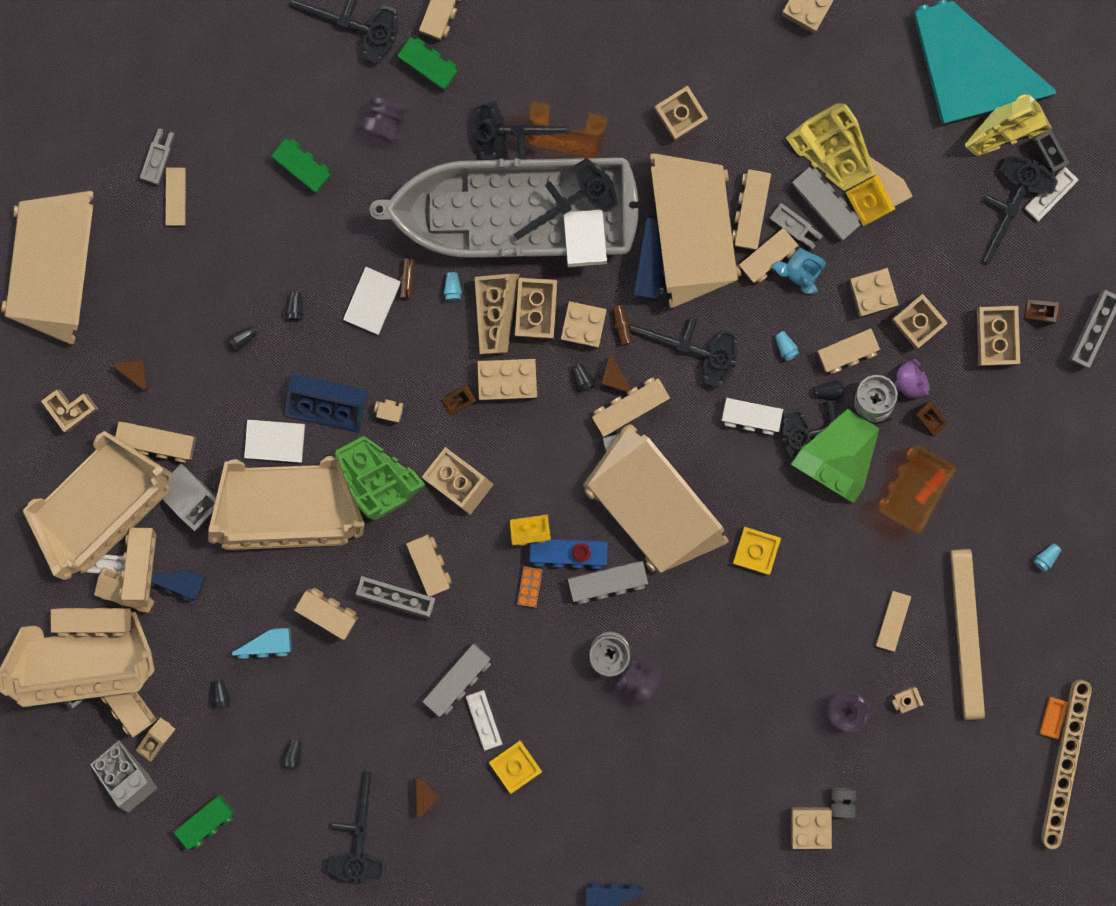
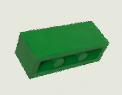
[398,37,459,91]
[271,138,332,194]
[174,794,235,850]

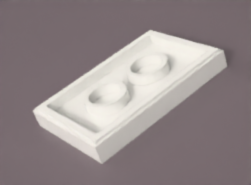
[564,210,607,267]
[343,267,401,335]
[244,420,305,462]

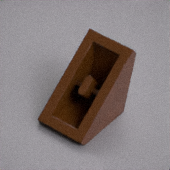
[1025,299,1061,323]
[601,356,631,392]
[114,360,149,390]
[442,384,477,416]
[914,401,948,436]
[416,777,440,817]

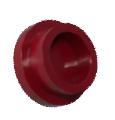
[572,543,591,562]

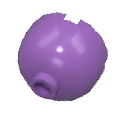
[895,359,930,399]

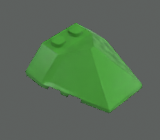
[791,409,879,503]
[335,436,425,520]

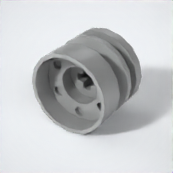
[854,375,897,423]
[590,631,630,676]

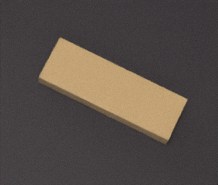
[166,168,186,226]
[876,591,911,652]

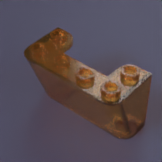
[527,101,608,157]
[877,444,957,535]

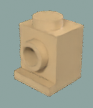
[374,399,404,422]
[892,686,924,713]

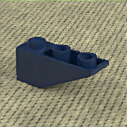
[151,570,206,601]
[586,882,644,906]

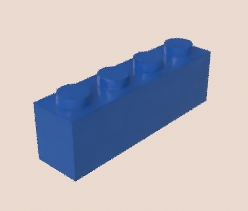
[530,539,608,569]

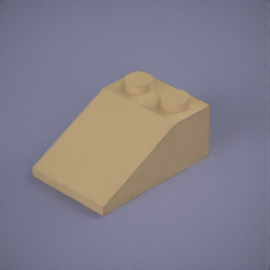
[422,447,494,515]

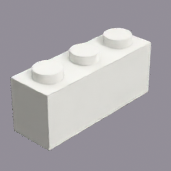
[721,398,783,435]

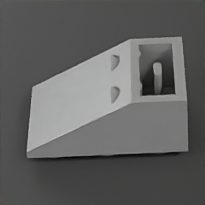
[163,463,217,531]
[90,740,157,813]

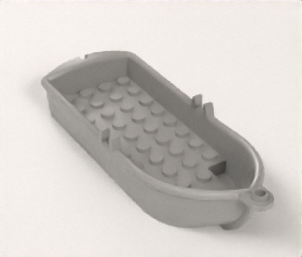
[370,158,638,258]

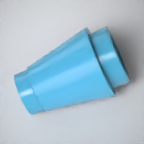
[443,272,462,302]
[775,331,800,361]
[1034,543,1062,572]

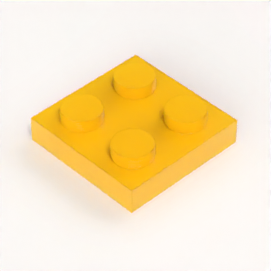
[846,175,895,226]
[510,514,551,545]
[733,527,781,575]
[489,740,542,794]

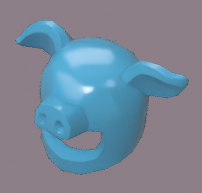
[772,248,826,294]

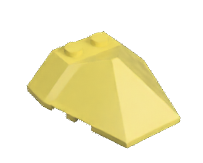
[965,95,1052,156]
[786,103,875,191]

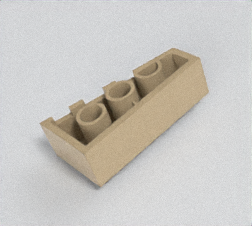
[475,274,519,354]

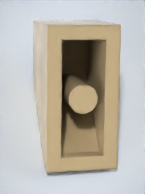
[136,717,175,762]

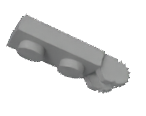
[140,128,175,185]
[769,203,823,249]

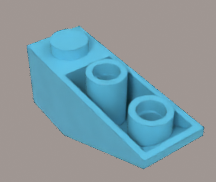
[232,628,292,658]

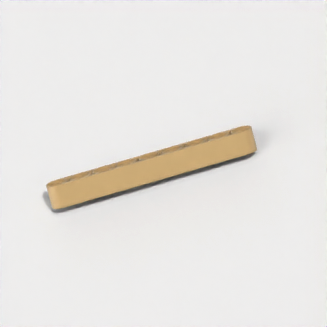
[951,549,985,721]
[1041,679,1091,849]

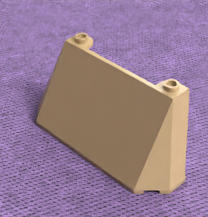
[650,154,741,308]
[1,191,93,344]
[583,424,729,573]
[23,431,173,580]
[208,456,364,550]
[0,612,155,707]

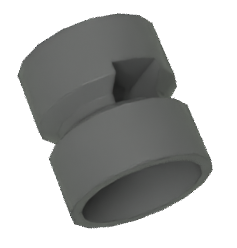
[831,788,857,818]

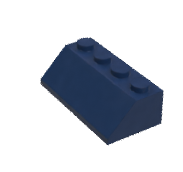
[634,218,665,301]
[285,373,368,432]

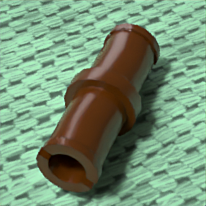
[400,259,415,299]
[612,305,632,345]

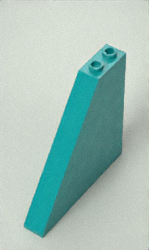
[913,0,1057,125]

